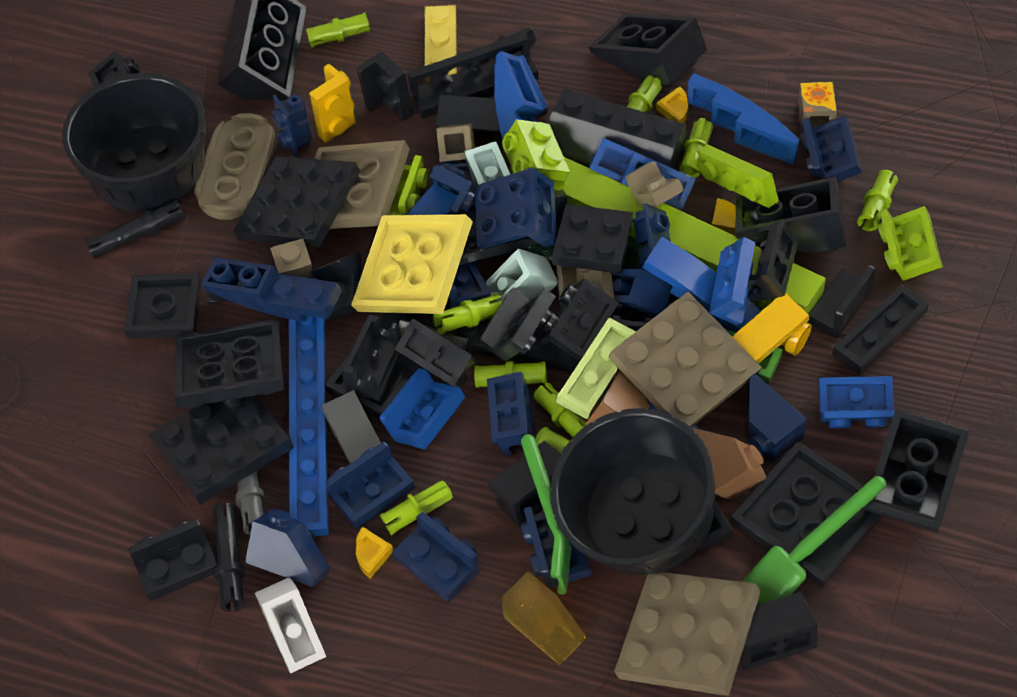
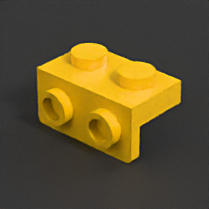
[309,64,356,143]

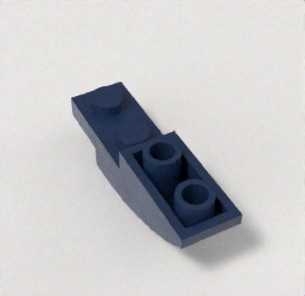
[201,257,342,322]

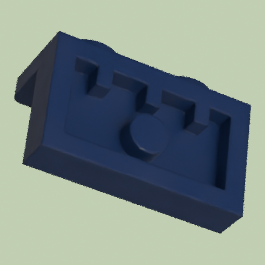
[392,512,479,603]

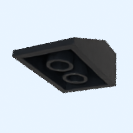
[589,13,707,86]
[735,177,846,253]
[863,409,969,533]

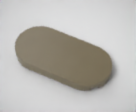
[194,113,277,220]

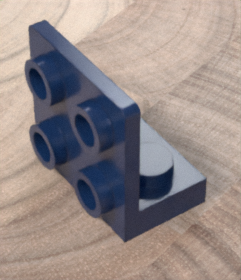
[475,167,557,249]

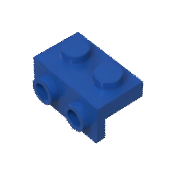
[709,237,755,325]
[380,368,465,449]
[818,376,895,429]

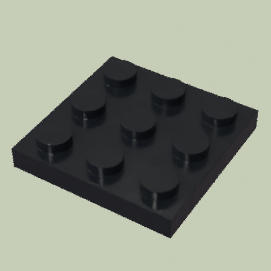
[233,156,361,248]
[174,319,285,409]
[148,396,294,505]
[730,441,883,588]

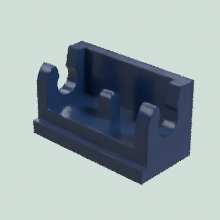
[487,372,536,456]

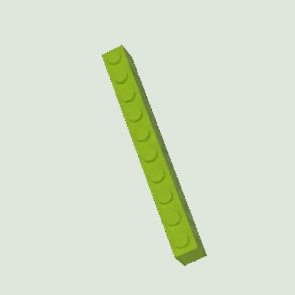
[510,157,826,315]

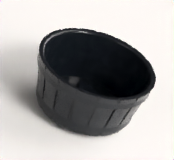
[62,73,206,212]
[550,408,715,575]

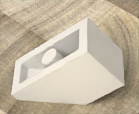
[255,577,326,673]

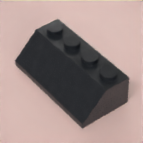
[217,0,307,100]
[549,89,686,183]

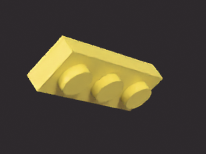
[425,5,457,83]

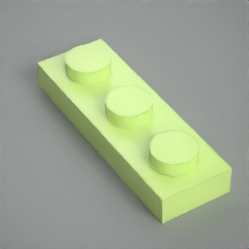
[556,318,636,420]

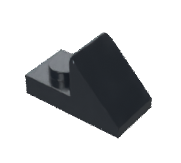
[311,251,361,320]

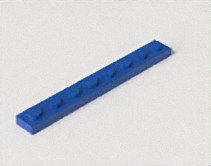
[289,316,329,537]

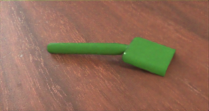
[521,434,571,594]
[742,476,886,603]

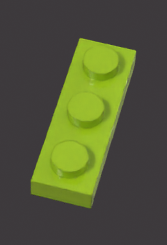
[697,144,779,208]

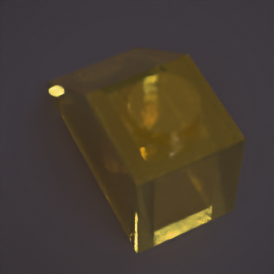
[501,572,586,666]

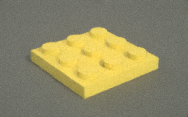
[351,214,473,314]

